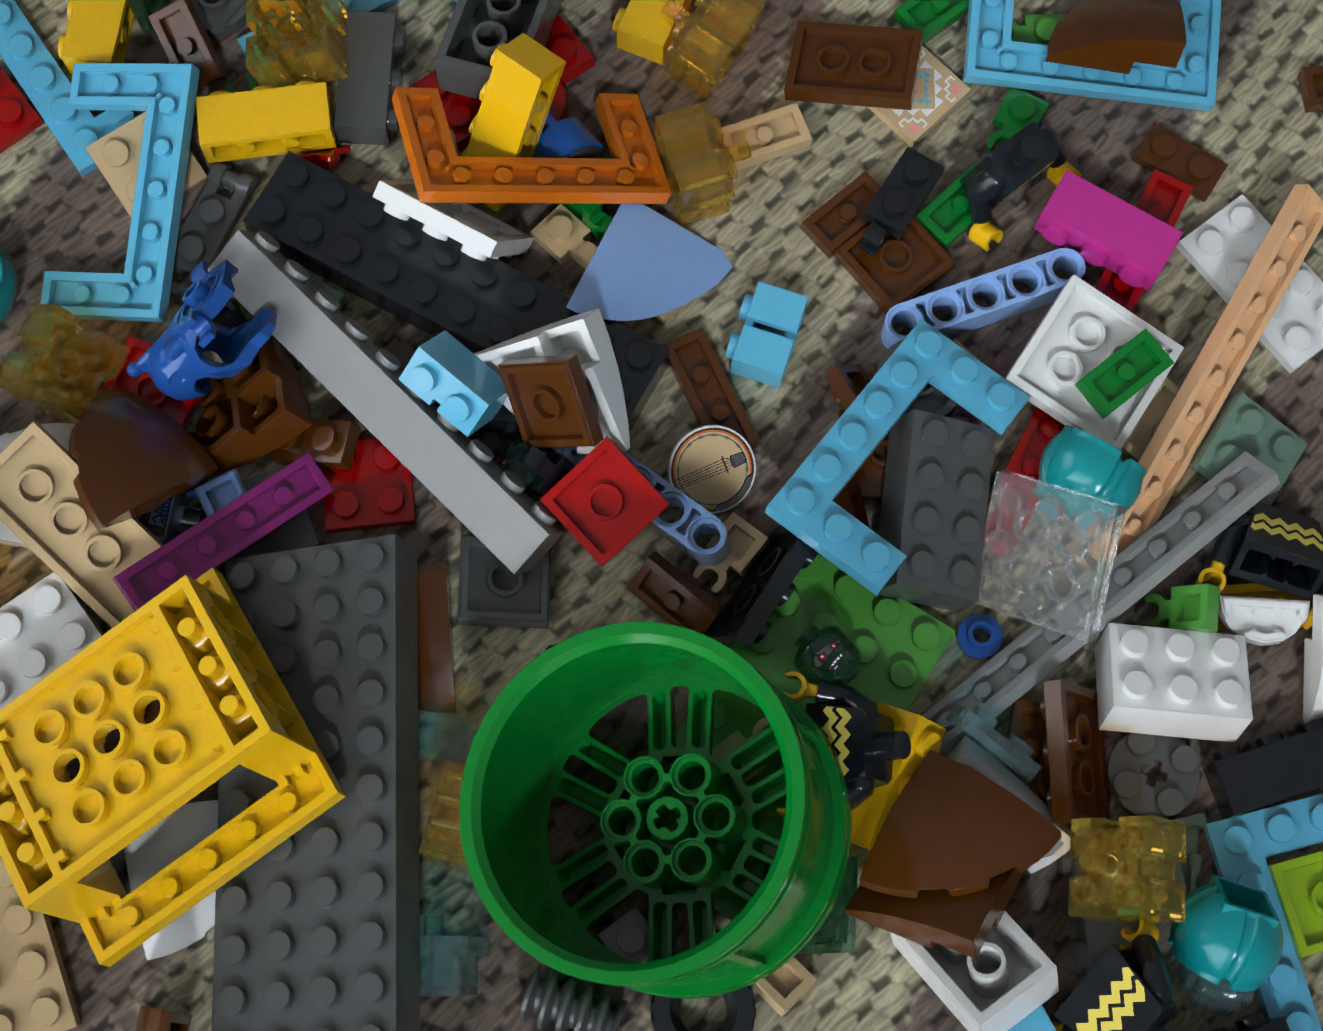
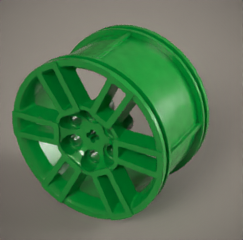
[459,622,852,999]

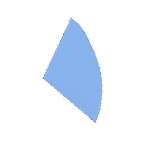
[566,204,733,321]

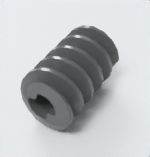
[519,963,628,1031]

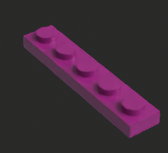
[112,452,334,611]

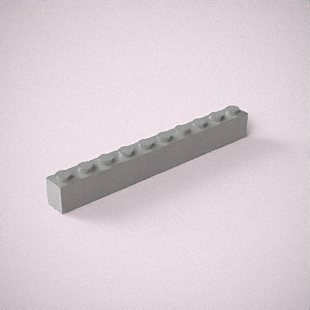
[208,229,565,575]

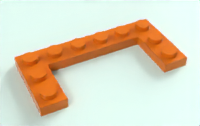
[392,87,672,204]

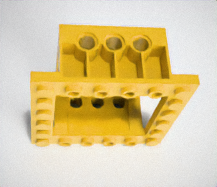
[0,567,346,967]

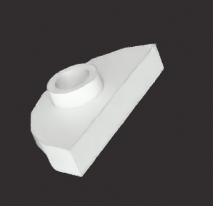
[1218,595,1310,646]

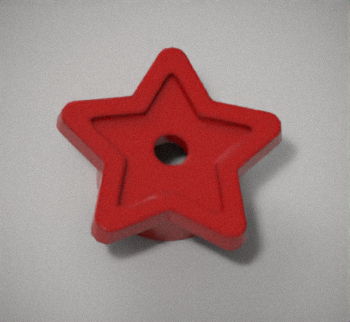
[298,144,351,170]

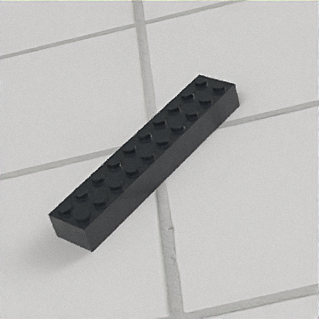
[243,151,669,433]

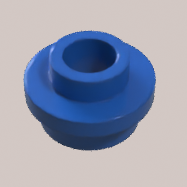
[957,614,1003,659]

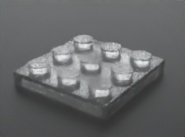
[976,470,1126,643]

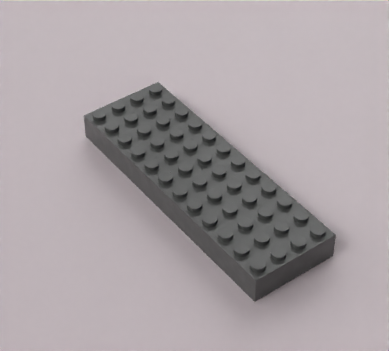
[212,534,420,1031]

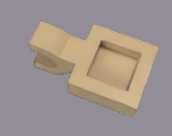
[530,204,598,270]

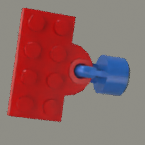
[410,14,604,159]

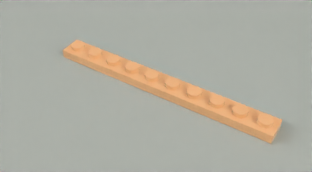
[1089,184,1323,566]

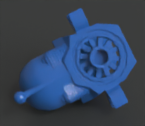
[127,259,277,401]

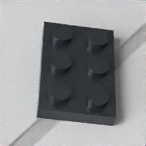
[707,527,818,647]

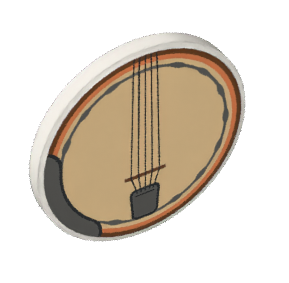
[667,425,756,514]

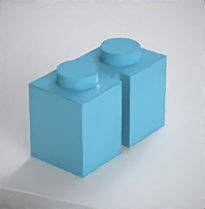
[725,281,809,388]
[398,330,508,437]

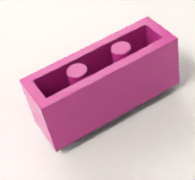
[1034,170,1183,291]

